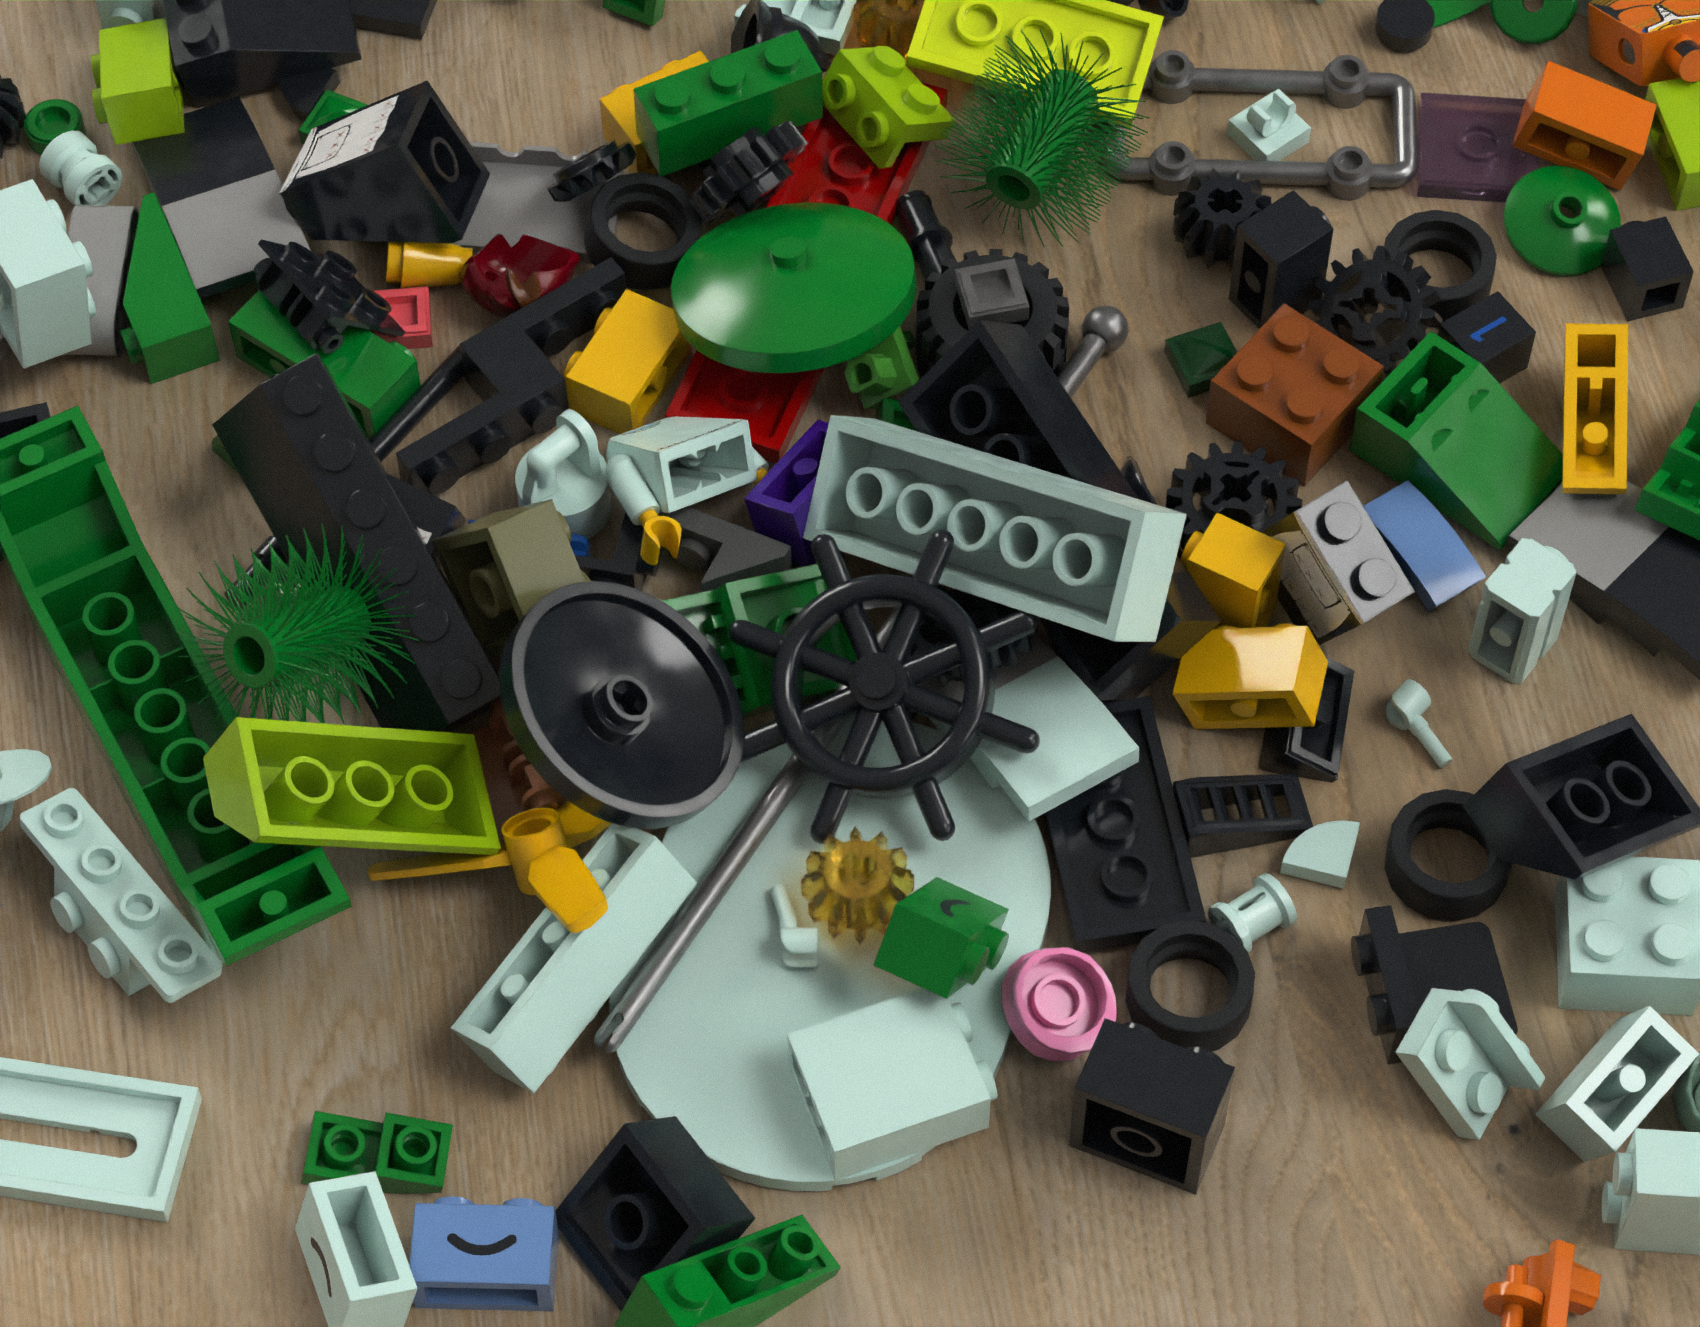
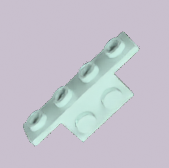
[20,788,223,1003]

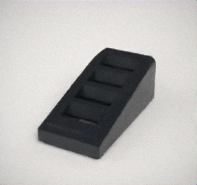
[1173,773,1313,857]

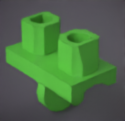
[844,326,919,409]

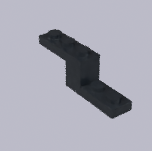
[396,257,626,494]

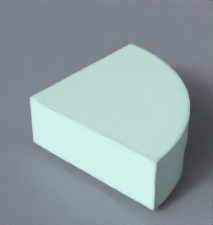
[1280,820,1360,889]

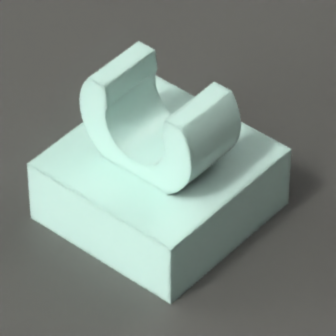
[1227,89,1311,161]

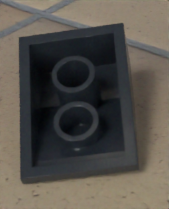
[163,0,362,108]

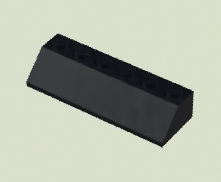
[212,353,501,732]

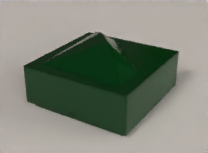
[1164,322,1237,398]

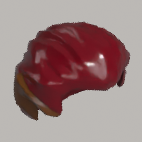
[460,234,581,318]

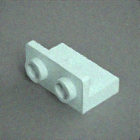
[1395,988,1545,1140]

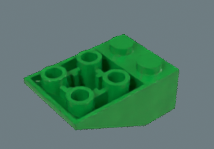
[1349,331,1562,550]

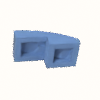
[1364,480,1486,612]

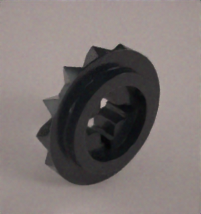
[547,139,637,202]

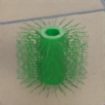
[935,29,1150,247]
[176,524,419,724]

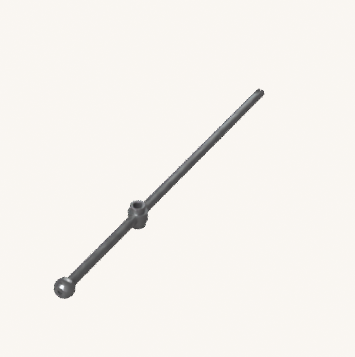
[594,306,1129,1054]

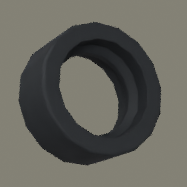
[584,172,702,291]
[1384,210,1497,327]
[1384,789,1513,921]
[1125,920,1255,1051]

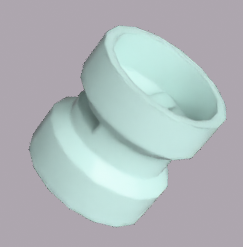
[39,130,123,206]

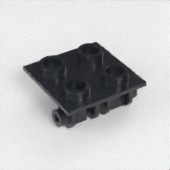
[253,239,405,354]

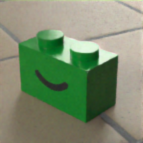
[873,877,1009,999]

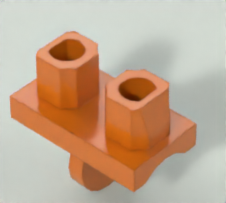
[1483,1239,1601,1327]

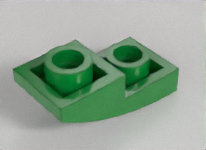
[301,1111,453,1194]

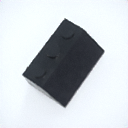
[1463,714,1700,880]

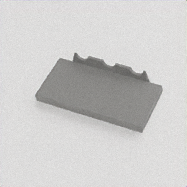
[387,142,623,264]

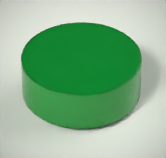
[24,99,86,155]

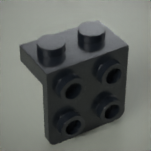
[1351,905,1518,1064]

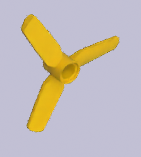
[367,801,612,933]

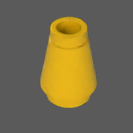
[386,242,473,288]

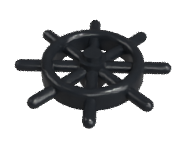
[728,529,1040,844]

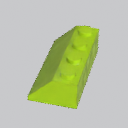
[203,717,501,855]

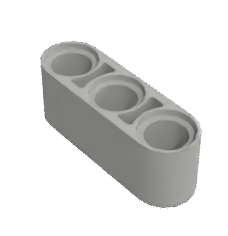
[63,205,139,356]

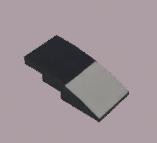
[131,96,311,299]
[1505,481,1700,680]

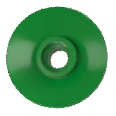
[1503,166,1621,277]

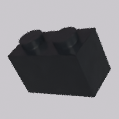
[1228,190,1334,329]

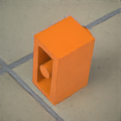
[1512,60,1657,190]

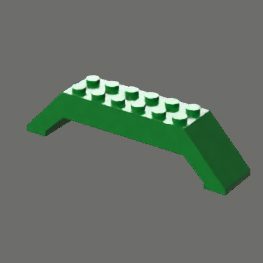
[0,405,352,966]

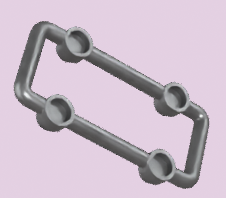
[1102,50,1419,201]

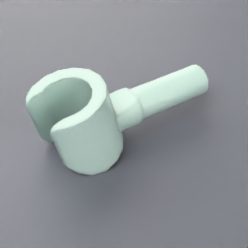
[1385,679,1453,768]
[770,884,818,968]

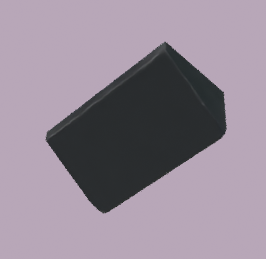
[1259,656,1354,783]

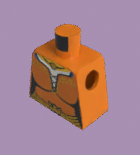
[1588,0,1700,87]

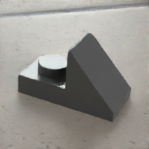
[669,506,792,592]

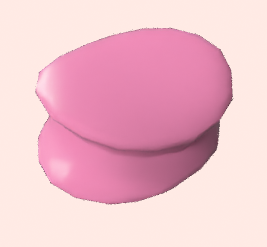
[1001,947,1117,1061]

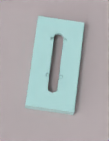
[0,1057,202,1223]

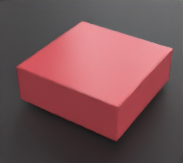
[370,286,433,349]

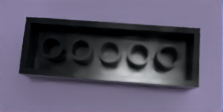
[898,320,1221,700]

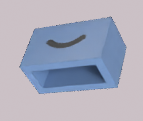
[409,1197,559,1311]

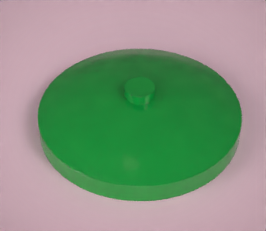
[671,202,917,373]

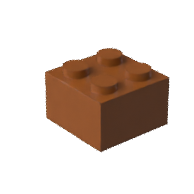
[1206,303,1384,487]

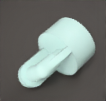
[515,409,612,539]

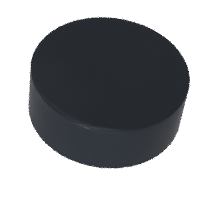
[1375,0,1435,52]

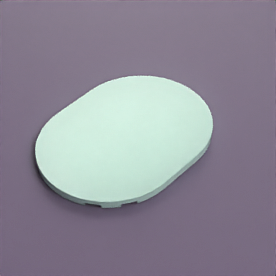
[609,714,1051,1191]

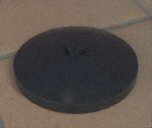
[499,581,744,829]

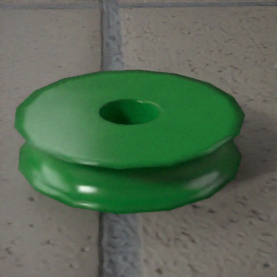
[1489,0,1578,44]

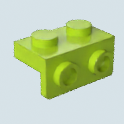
[822,46,956,169]

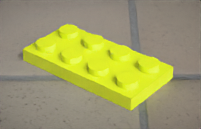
[906,0,1164,129]

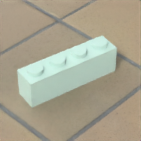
[451,823,697,1093]

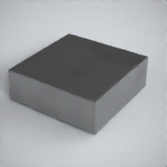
[955,258,1029,330]

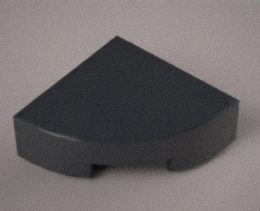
[279,68,340,122]

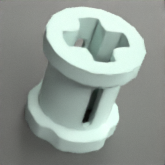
[1208,873,1297,953]

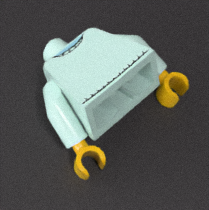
[606,416,769,565]

